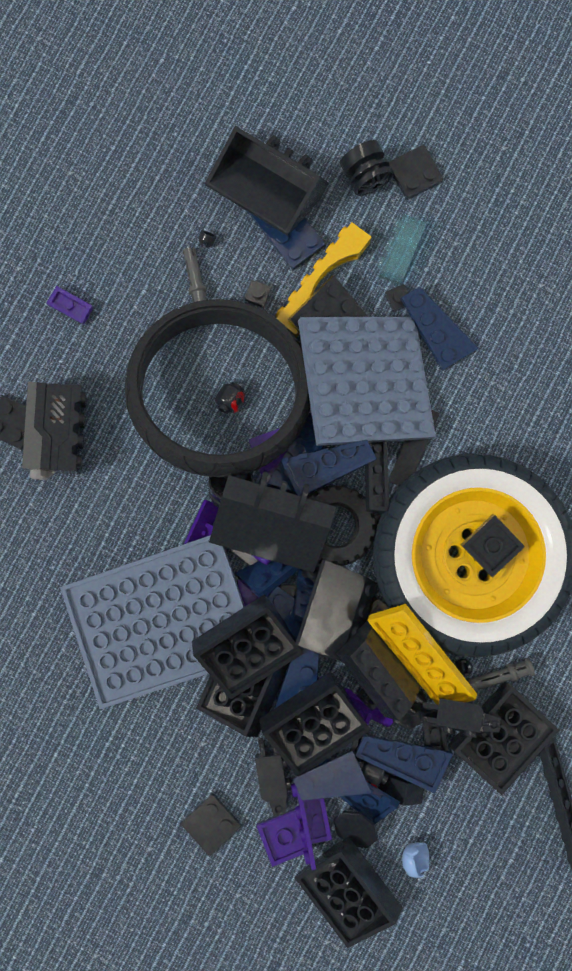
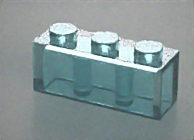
[377,214,427,285]

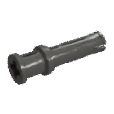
[183,247,207,302]
[468,657,535,691]

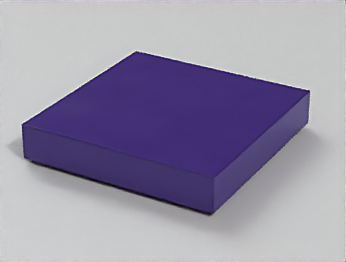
[256,808,307,867]

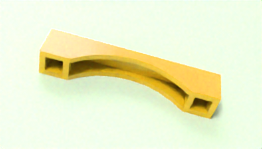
[275,222,372,338]

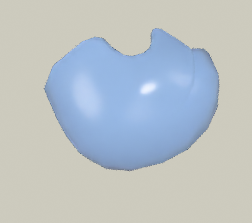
[402,842,430,878]

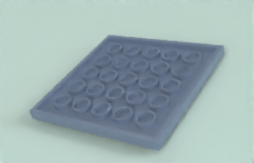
[298,317,436,446]

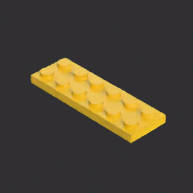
[368,604,477,705]

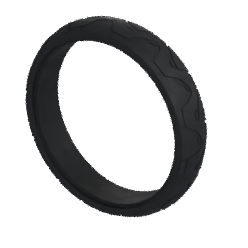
[125,299,311,477]

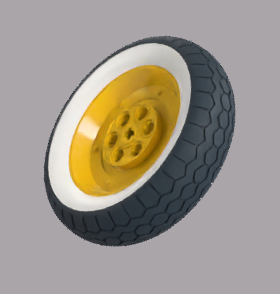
[373,453,572,657]

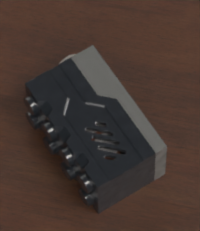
[22,382,87,480]

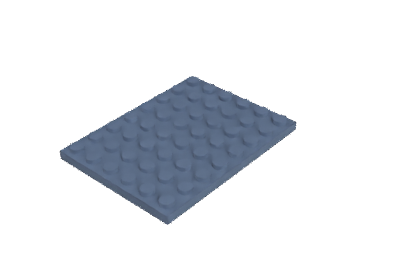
[60,535,245,709]

